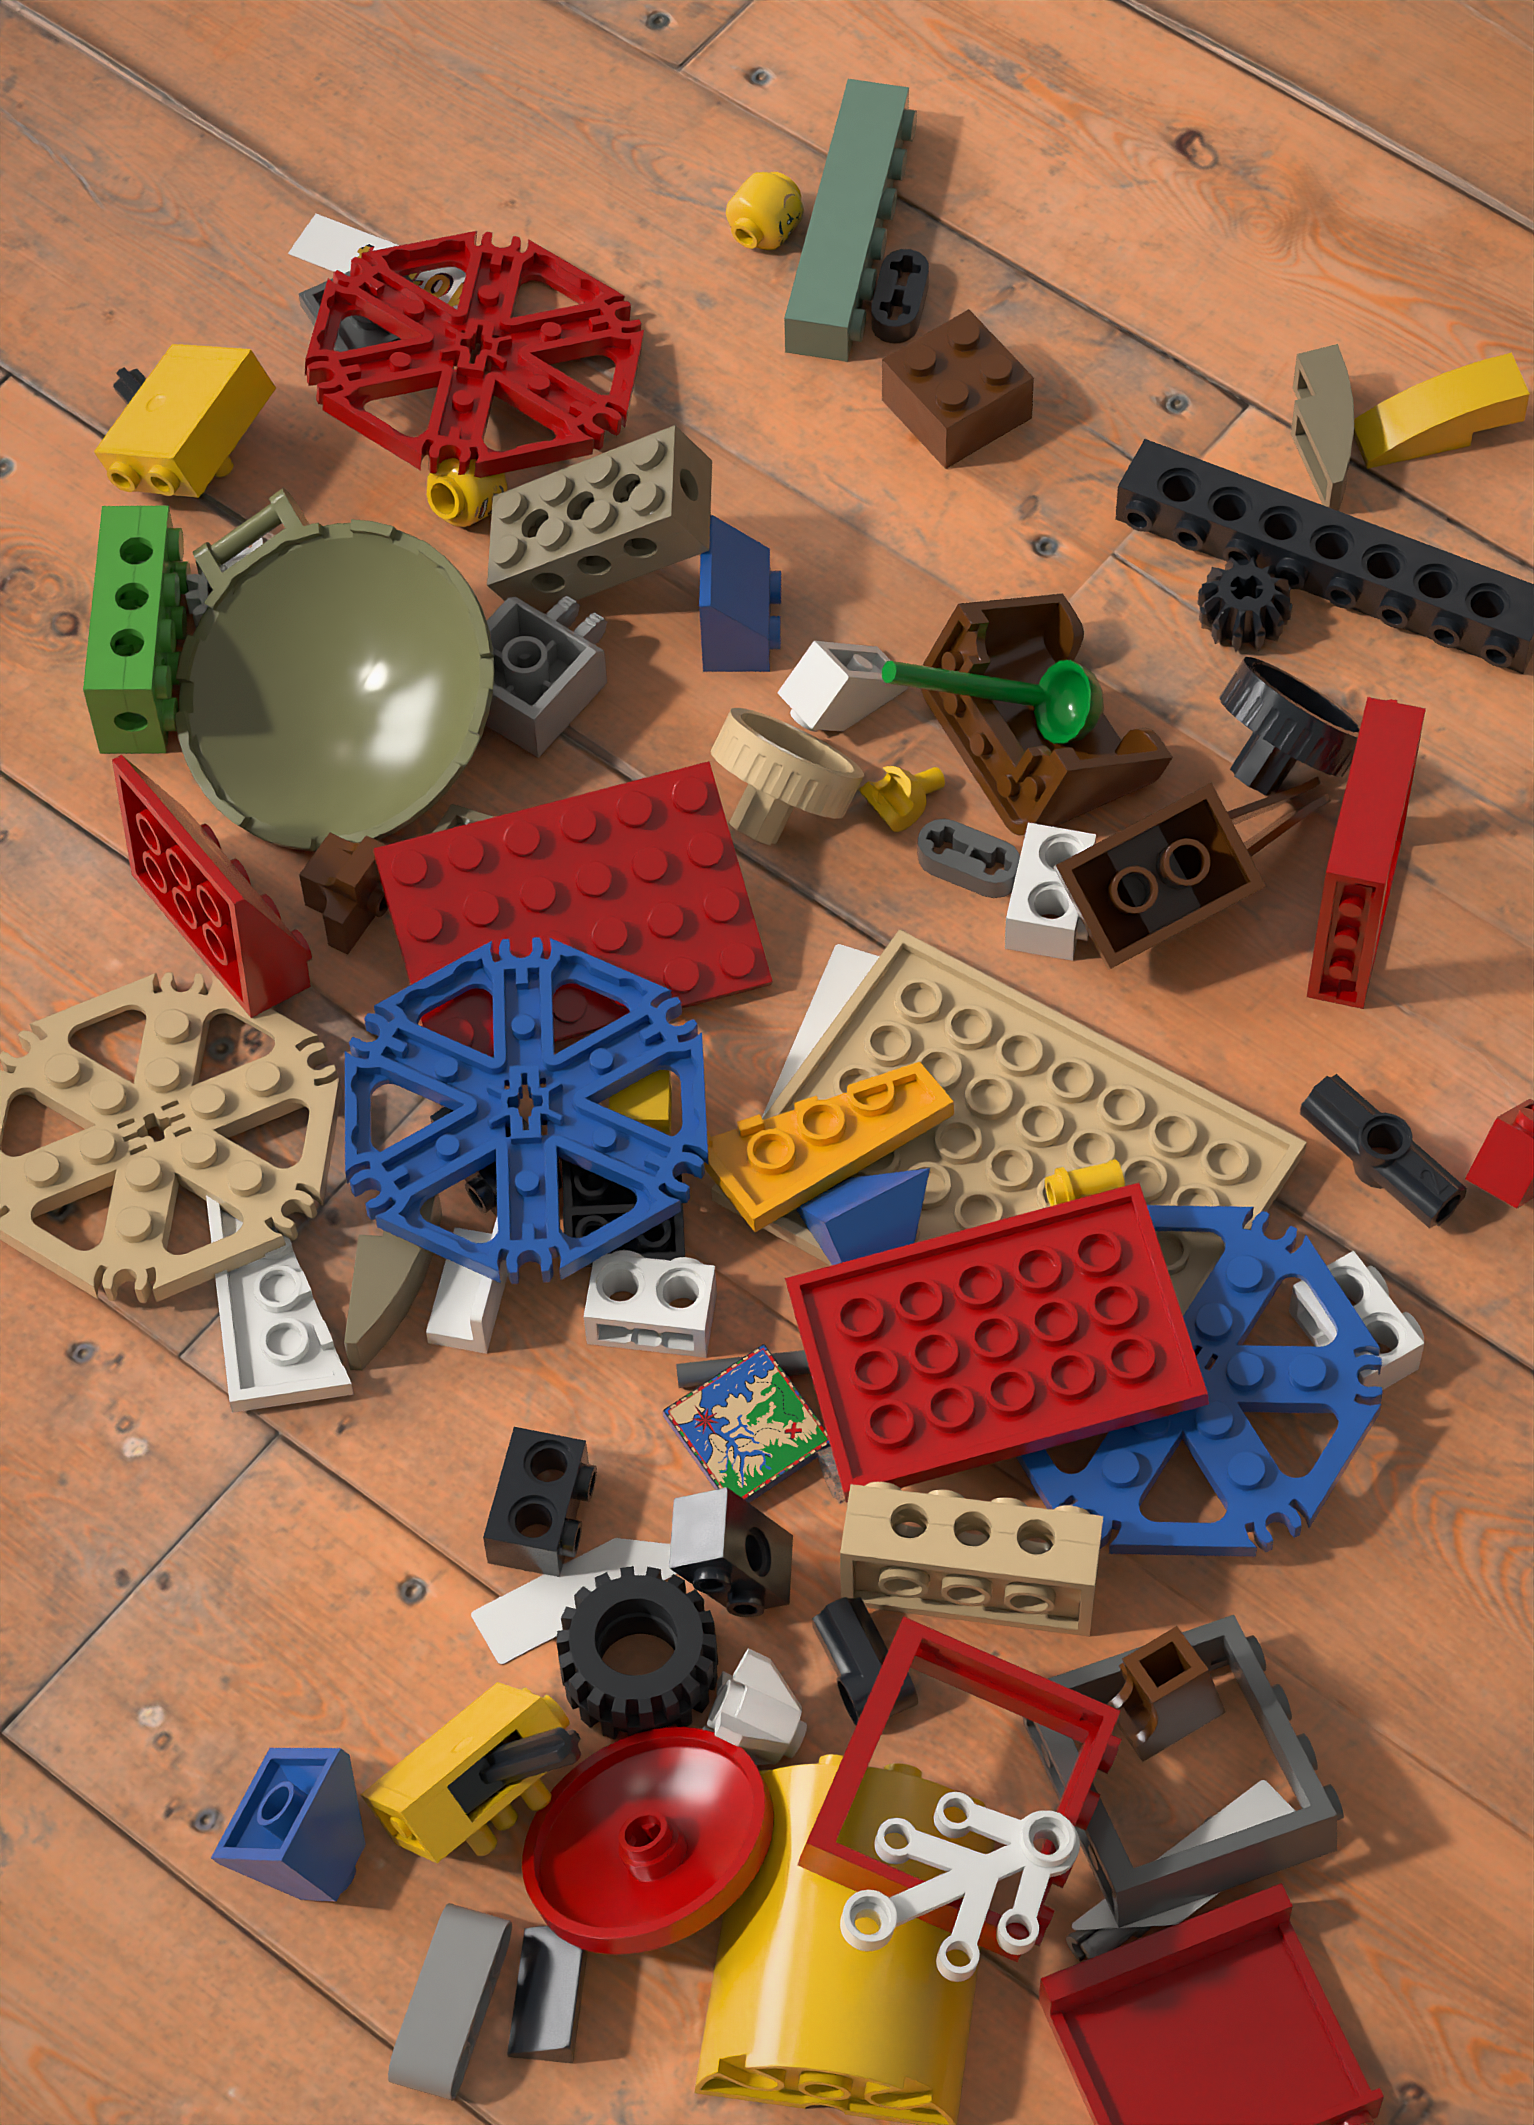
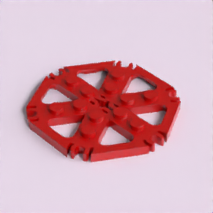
[305,231,644,478]

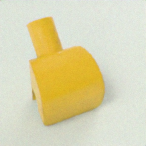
[858,766,945,832]

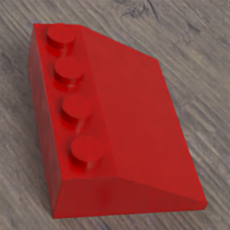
[112,755,312,1018]

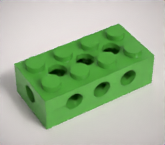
[83,506,191,754]

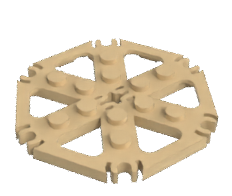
[0,972,342,1303]

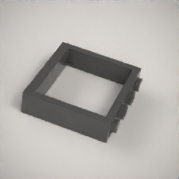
[1023,1615,1344,1928]

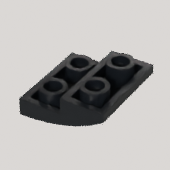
[562,1159,685,1267]

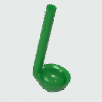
[882,660,1104,744]

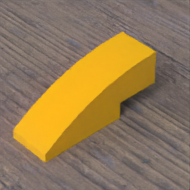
[1353,352,1530,469]

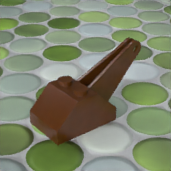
[1053,776,1331,970]

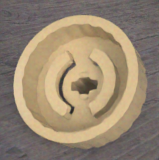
[710,708,864,845]

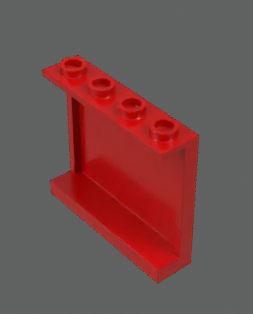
[1039,1883,1384,2125]

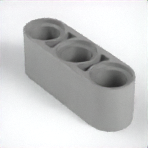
[388,1903,512,2101]

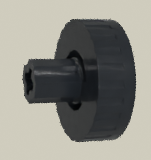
[1219,657,1361,797]

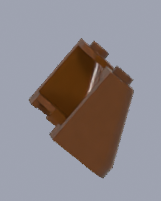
[921,593,1173,836]

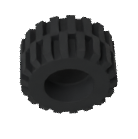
[557,1566,718,1740]

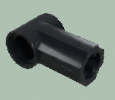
[812,1597,918,1726]

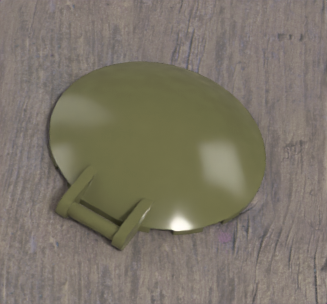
[175,488,494,852]

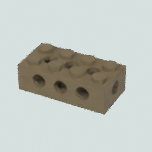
[487,425,712,613]

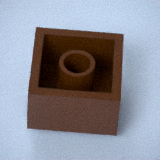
[882,309,1034,469]

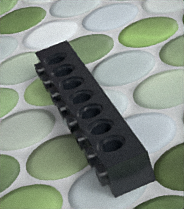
[1115,439,1534,674]

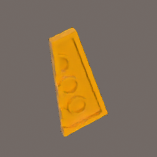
[704,1062,954,1233]

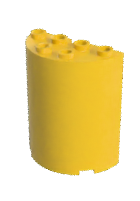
[694,1754,995,2125]

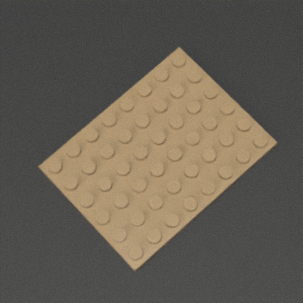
[711,929,1307,1315]

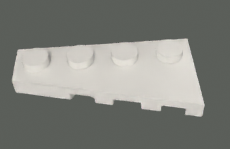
[206,1195,354,1413]

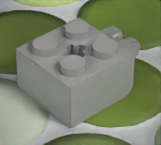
[485,596,608,758]

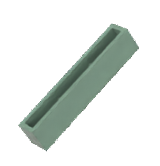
[784,79,917,362]

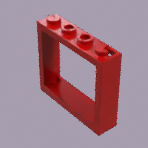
[1306,697,1426,1009]
[797,1616,1122,1962]

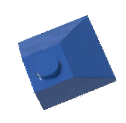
[211,1748,366,1902]

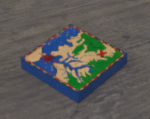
[663,1344,831,1503]

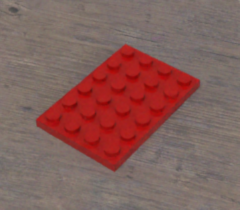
[373,761,773,1058]
[785,1182,1209,1503]

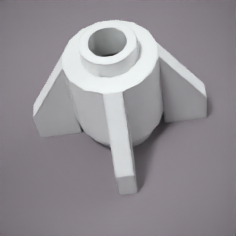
[703,1648,807,1765]

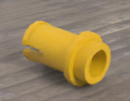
[1045,1159,1125,1206]

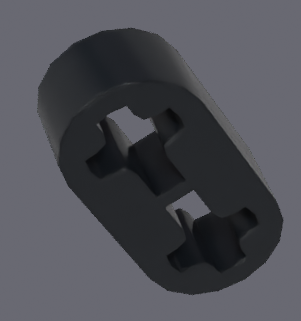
[872,249,929,343]

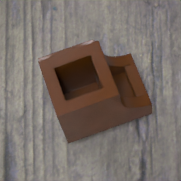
[299,832,388,955]
[1106,1626,1225,1762]

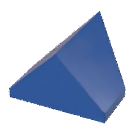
[796,1168,930,1265]

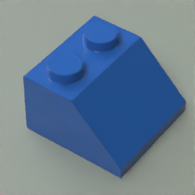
[699,515,782,672]

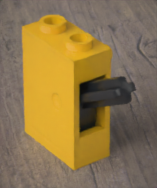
[360,1682,581,1863]

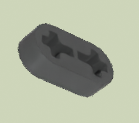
[917,819,1020,898]

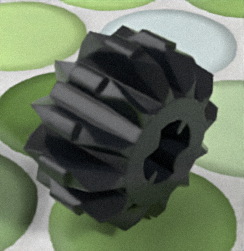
[1197,556,1293,652]

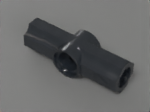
[1300,1074,1467,1229]

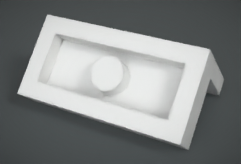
[426,1218,508,1354]

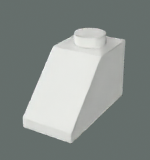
[777,641,908,732]

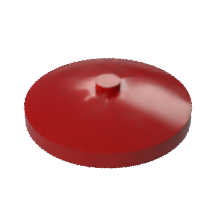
[522,1727,774,1954]

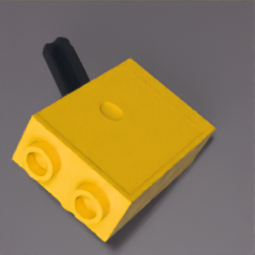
[94,344,276,498]

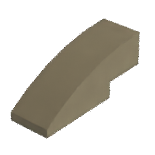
[1291,344,1354,511]
[344,1193,442,1371]

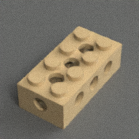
[840,1482,1103,1637]

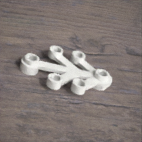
[840,1792,1080,1982]

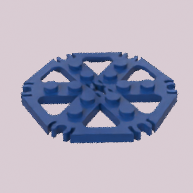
[345,937,709,1284]
[1016,1205,1382,1557]

